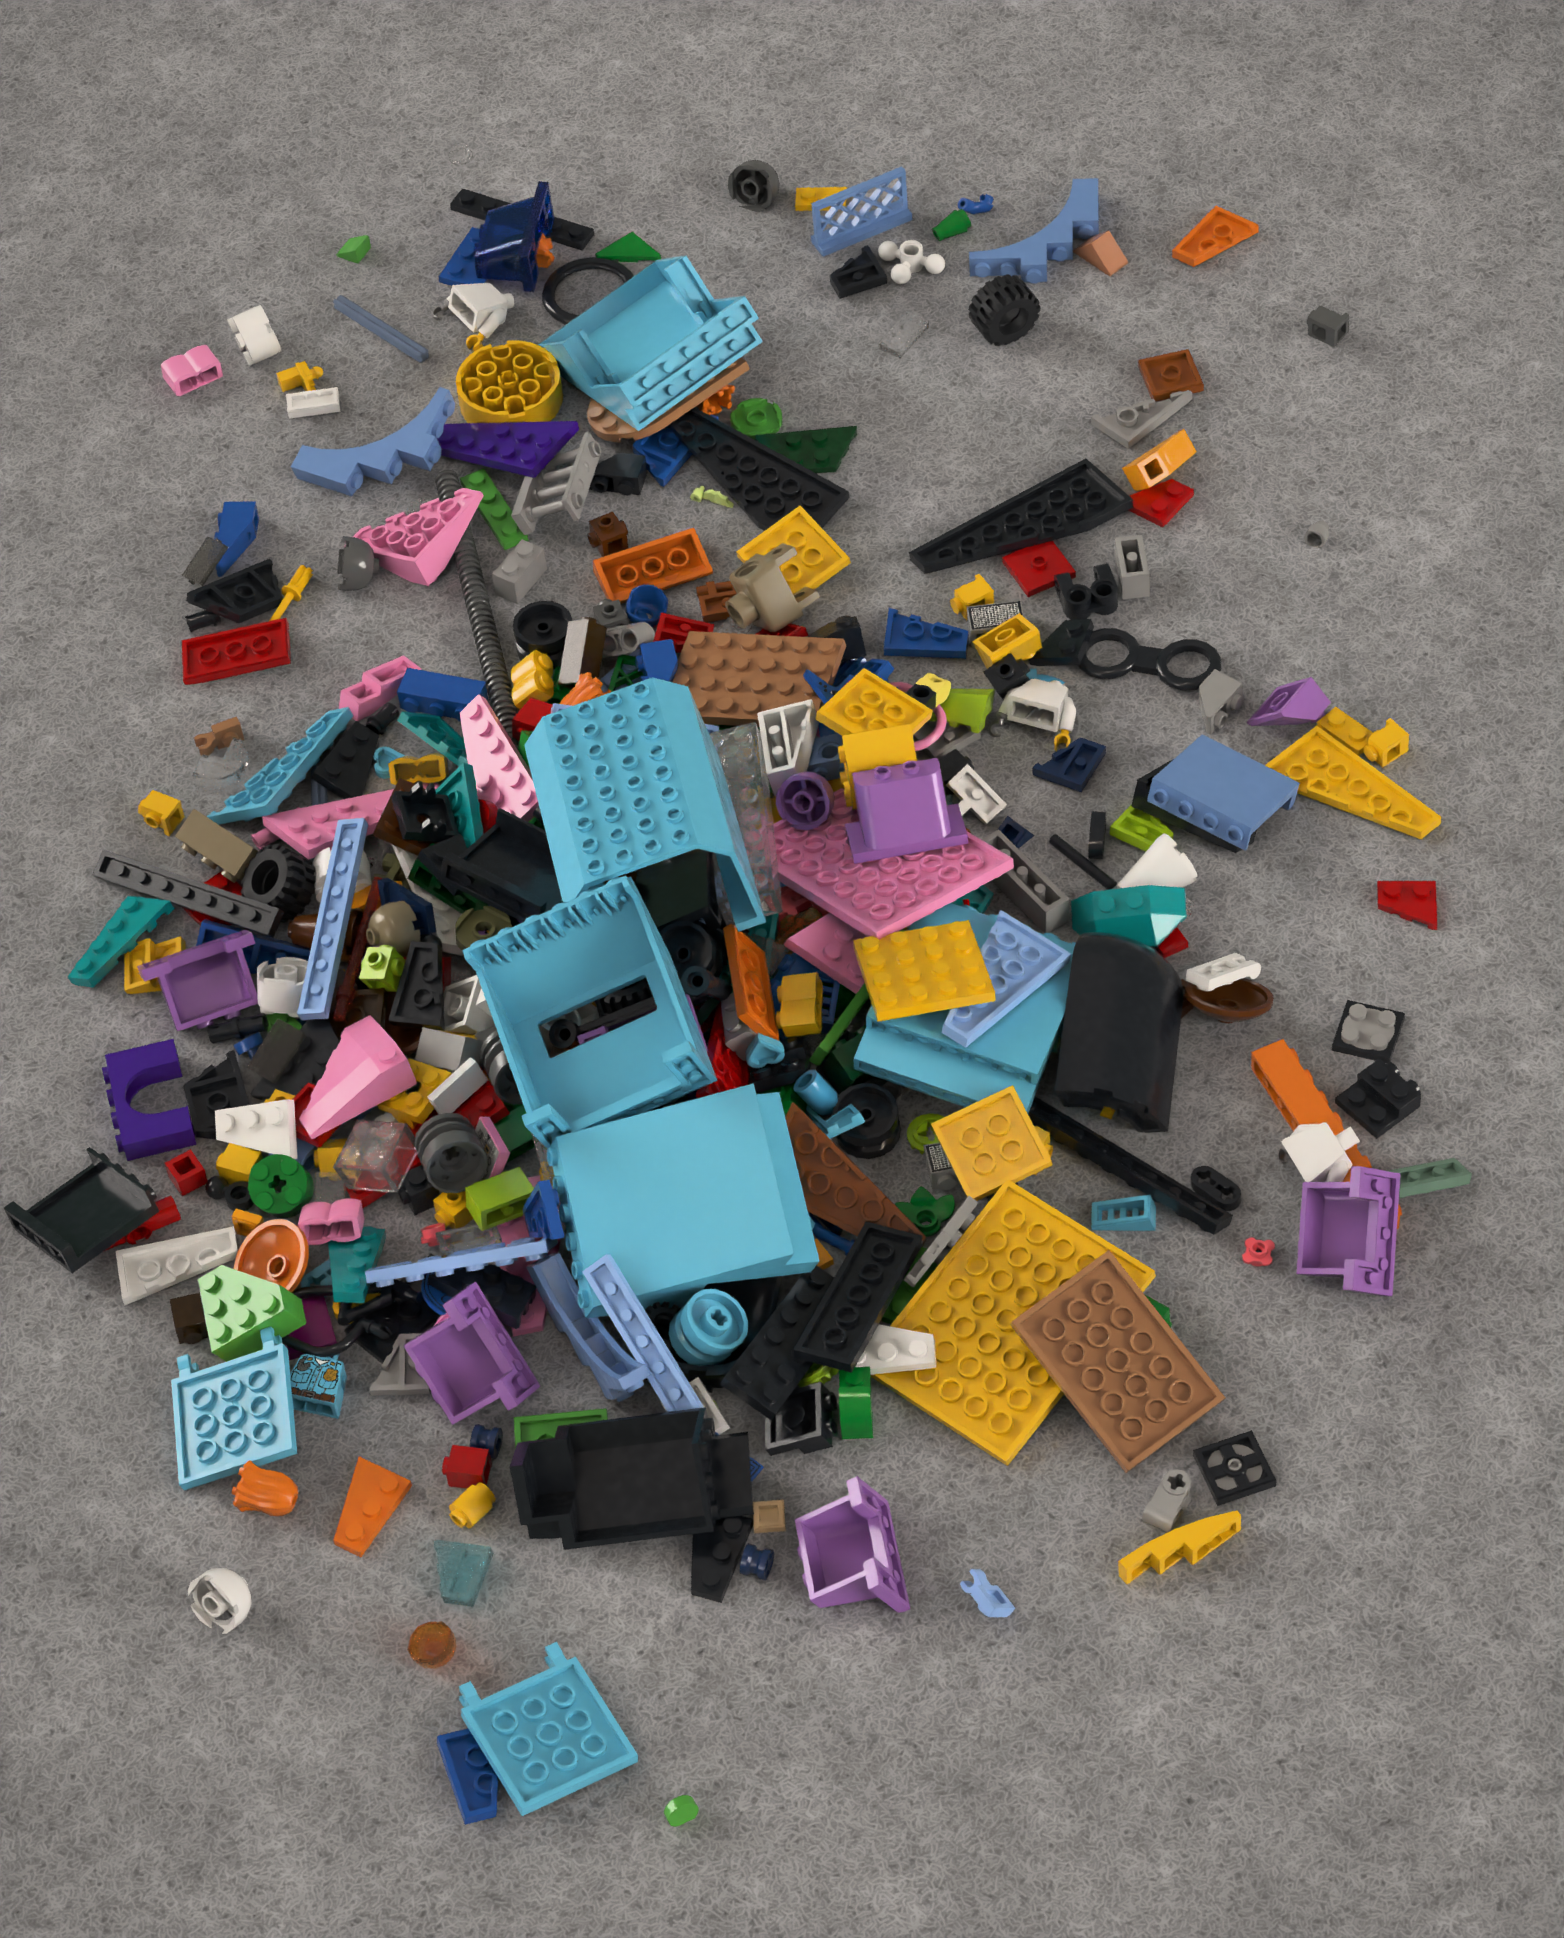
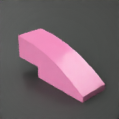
[339,655,422,721]

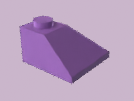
[1247,677,1331,726]

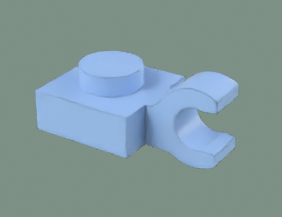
[960,1569,1015,1617]

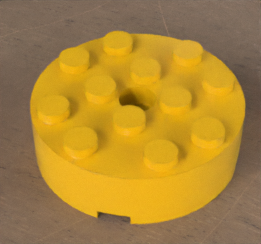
[456,340,563,423]

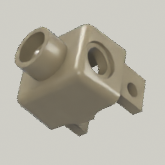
[725,543,820,632]

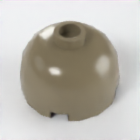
[366,901,420,957]

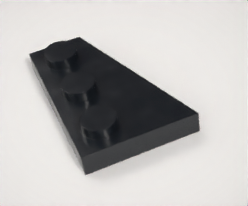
[311,721,379,799]
[691,1516,753,1603]

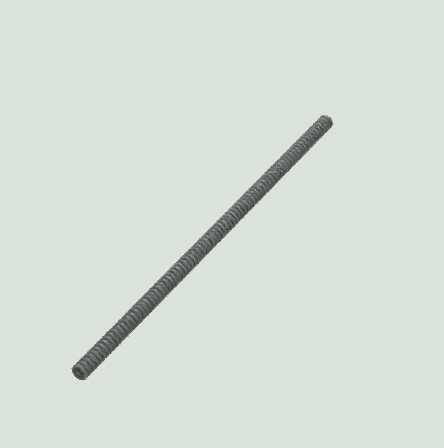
[435,470,519,750]

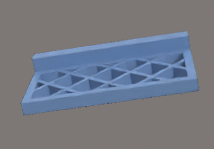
[811,166,913,257]

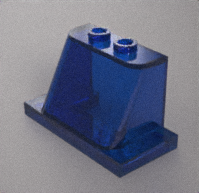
[474,181,555,292]

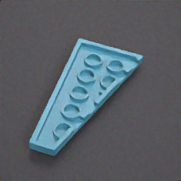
[207,707,354,825]

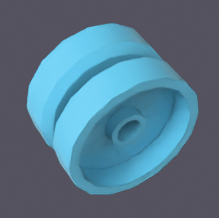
[669,1289,748,1366]

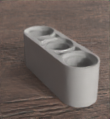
[602,622,655,658]

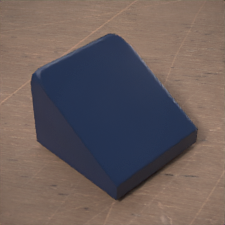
[997,816,1035,848]

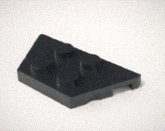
[186,559,283,623]
[250,1018,339,1100]
[183,1050,249,1139]
[428,1264,536,1329]

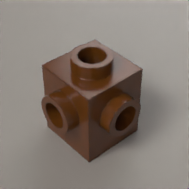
[587,512,629,557]

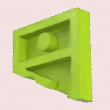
[1109,804,1174,852]

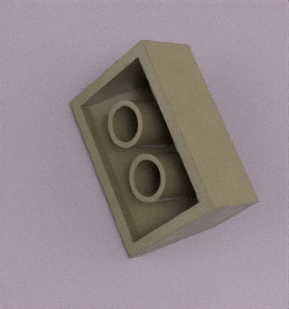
[175,809,258,883]

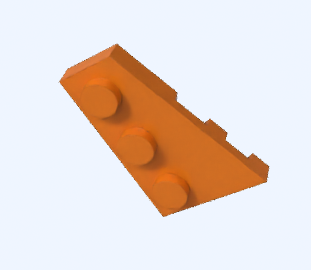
[1172,206,1259,267]
[334,1456,412,1557]

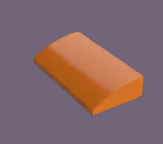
[593,527,713,604]

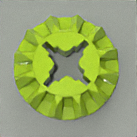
[907,1113,944,1155]
[798,1363,839,1387]

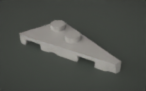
[1091,390,1192,449]

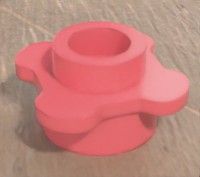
[421,1223,450,1247]
[1242,1237,1275,1266]

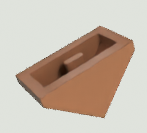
[1073,230,1128,276]

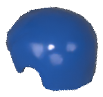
[626,584,668,627]

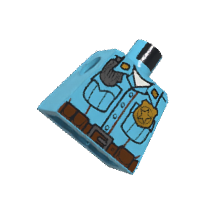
[290,1345,347,1419]

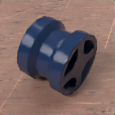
[470,1424,503,1459]
[740,1543,774,1580]

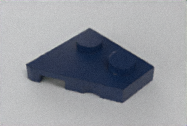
[1032,737,1106,793]
[377,878,437,935]

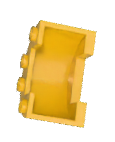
[838,724,917,810]

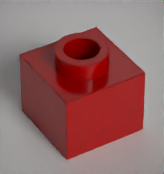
[165,1149,208,1196]

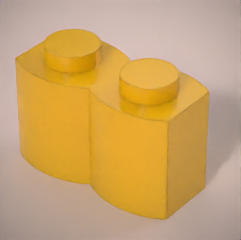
[511,649,554,709]
[388,753,449,785]
[776,972,823,1037]

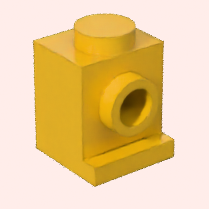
[950,574,994,621]
[1363,718,1409,768]
[138,790,185,836]

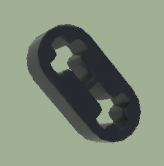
[1088,811,1106,859]
[1191,1166,1241,1211]

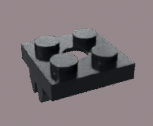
[391,782,459,842]

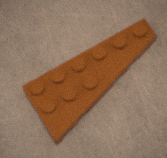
[785,1102,927,1253]

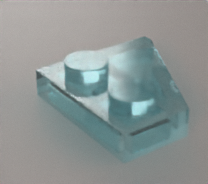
[434,1539,494,1607]

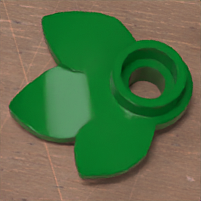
[895,1186,955,1237]

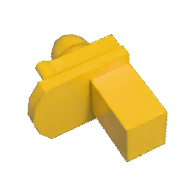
[276,361,323,392]

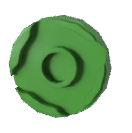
[730,398,782,440]

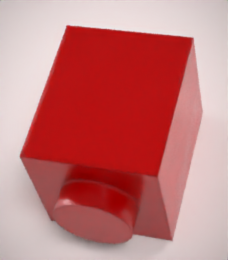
[442,1445,492,1489]

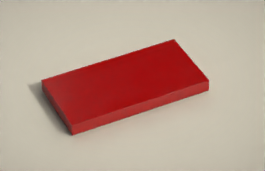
[182,618,291,685]

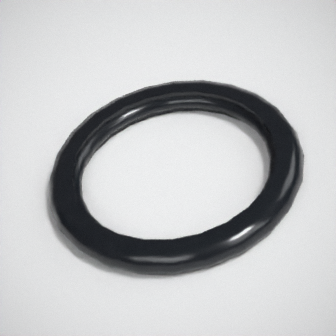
[542,257,634,325]

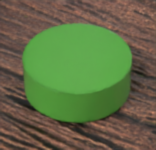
[664,1795,699,1827]

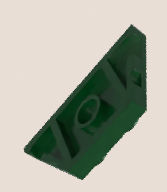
[755,426,857,474]

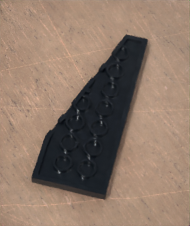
[668,407,850,531]
[909,458,1133,574]

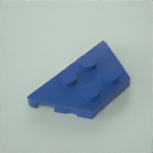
[632,415,719,487]

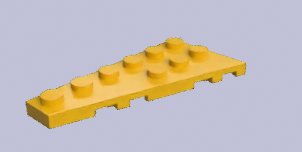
[1265,726,1441,839]

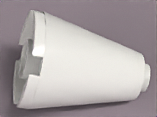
[1117,833,1197,889]

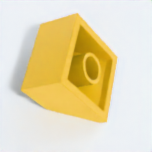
[972,613,1042,669]

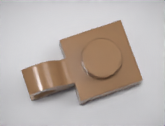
[194,716,244,757]

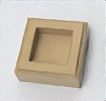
[753,1500,786,1533]

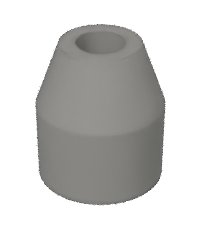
[1304,521,1329,548]

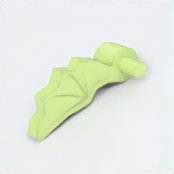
[690,486,734,508]

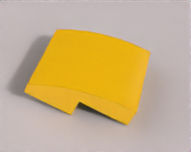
[124,936,186,994]

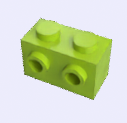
[465,1166,534,1231]

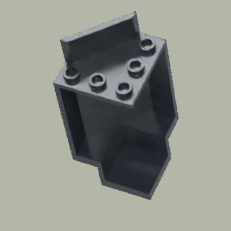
[510,1407,754,1550]

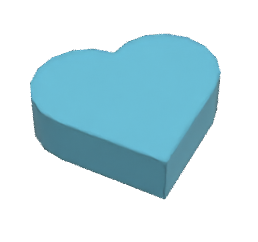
[373,747,405,779]
[746,1033,785,1068]

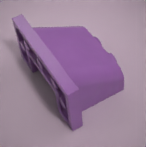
[845,758,968,864]
[137,929,258,1031]
[1297,1166,1400,1296]
[404,1282,540,1425]
[795,1476,910,1613]

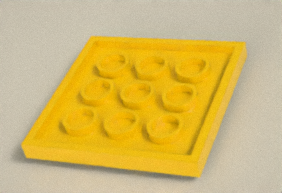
[853,920,996,1022]

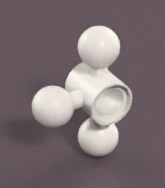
[878,240,945,284]

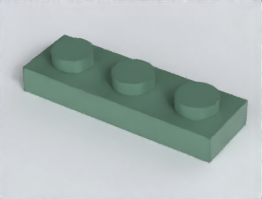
[1388,1158,1472,1198]

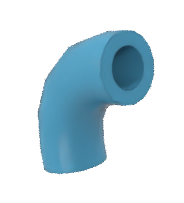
[793,1069,838,1116]

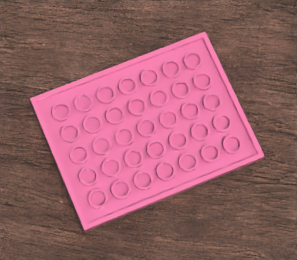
[743,788,1014,939]

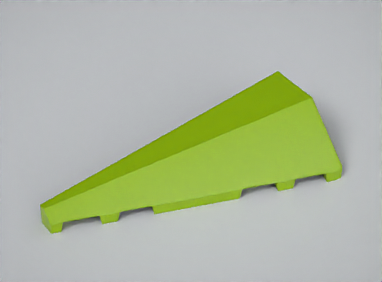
[904,688,995,734]

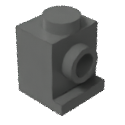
[1307,306,1349,347]
[593,599,628,628]

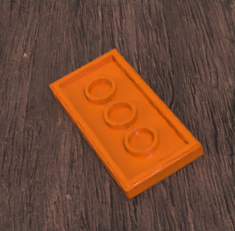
[723,923,779,1041]

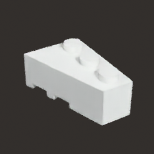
[757,699,819,796]

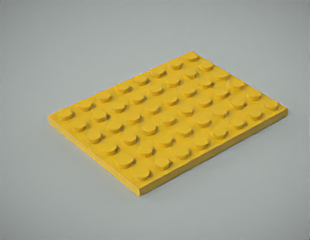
[871,1179,1156,1466]

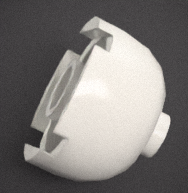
[188,1568,252,1634]

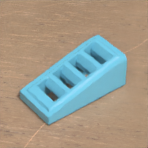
[1091,1195,1156,1231]

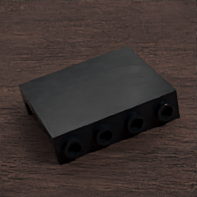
[440,808,563,922]
[635,849,721,932]
[4,1147,159,1274]

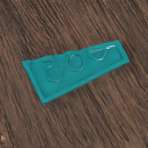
[328,1226,386,1303]

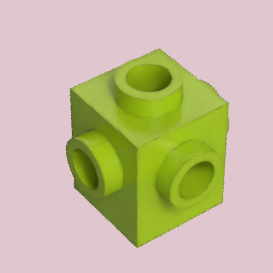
[359,945,406,992]

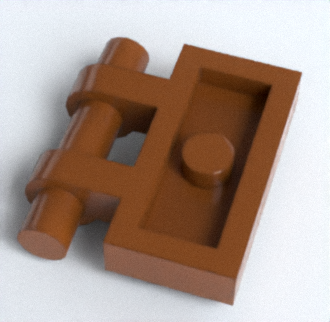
[696,581,737,623]

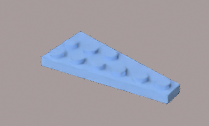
[941,910,1071,1048]
[365,1237,558,1287]

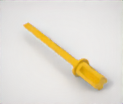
[269,565,313,621]

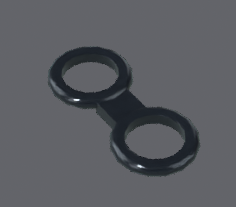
[1078,628,1222,691]

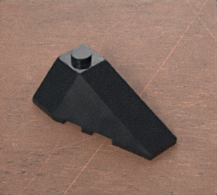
[806,616,867,662]

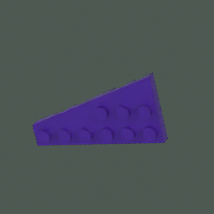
[437,421,579,478]

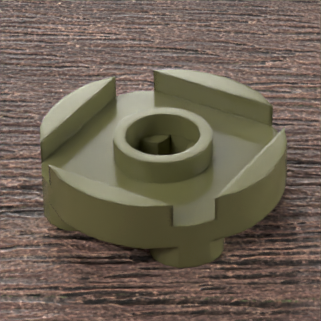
[455,906,512,950]

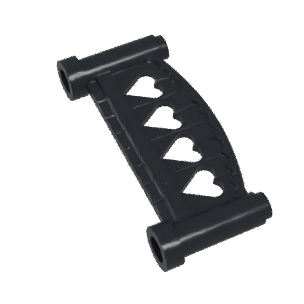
[549,965,731,1050]

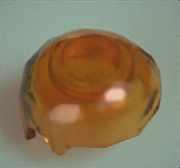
[407,1621,456,1669]

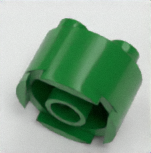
[248,1154,314,1218]

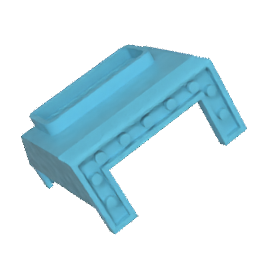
[462,875,717,1149]

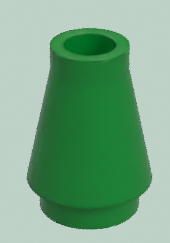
[932,209,972,242]

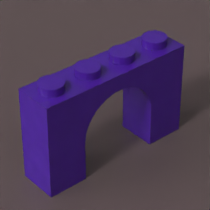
[102,1039,197,1161]

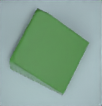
[336,235,371,264]

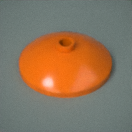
[233,1219,309,1293]

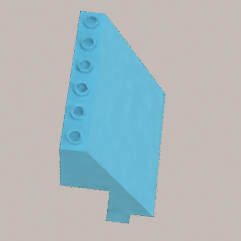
[538,256,763,431]
[854,903,1076,1114]
[547,1083,820,1318]

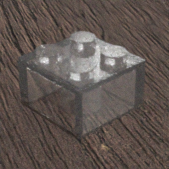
[333,1120,417,1193]

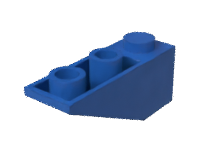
[211,501,259,577]
[635,639,678,682]

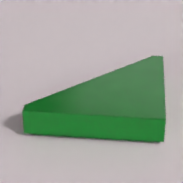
[595,232,661,262]

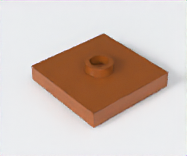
[1138,349,1204,402]

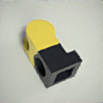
[906,673,951,726]

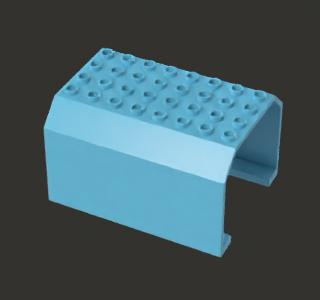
[524,677,766,932]

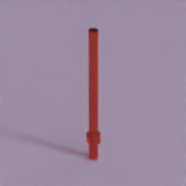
[333,877,383,1022]

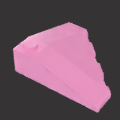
[344,488,484,586]
[299,1015,417,1139]

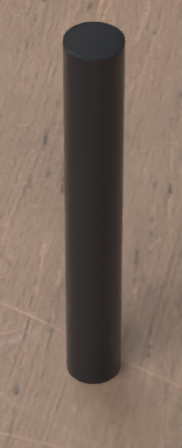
[1049,834,1117,890]

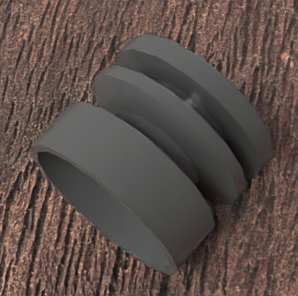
[479,1030,523,1105]
[414,1113,488,1193]

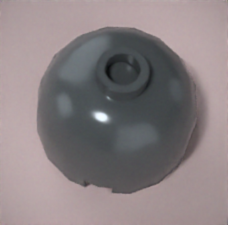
[728,160,780,212]
[337,536,379,591]

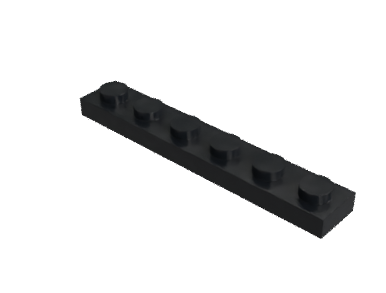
[450,188,594,250]

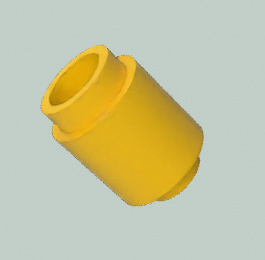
[449,1482,496,1529]

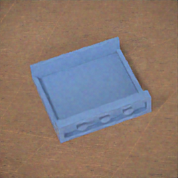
[1147,734,1300,850]

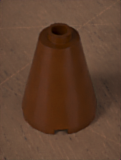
[287,908,369,965]

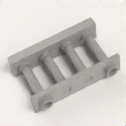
[511,432,602,535]

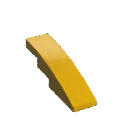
[1118,1510,1241,1584]

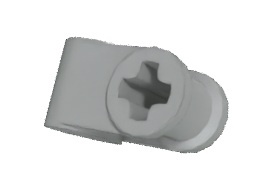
[1142,1469,1192,1532]

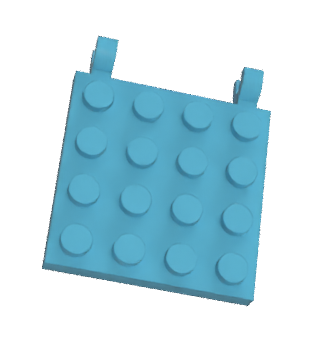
[171,1327,297,1490]
[459,1642,638,1816]

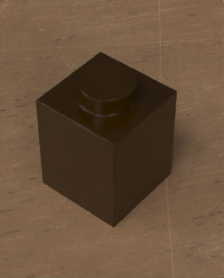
[170,1292,209,1344]

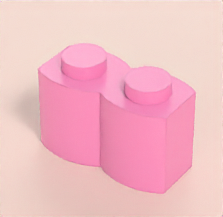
[161,345,223,396]
[298,1198,365,1245]

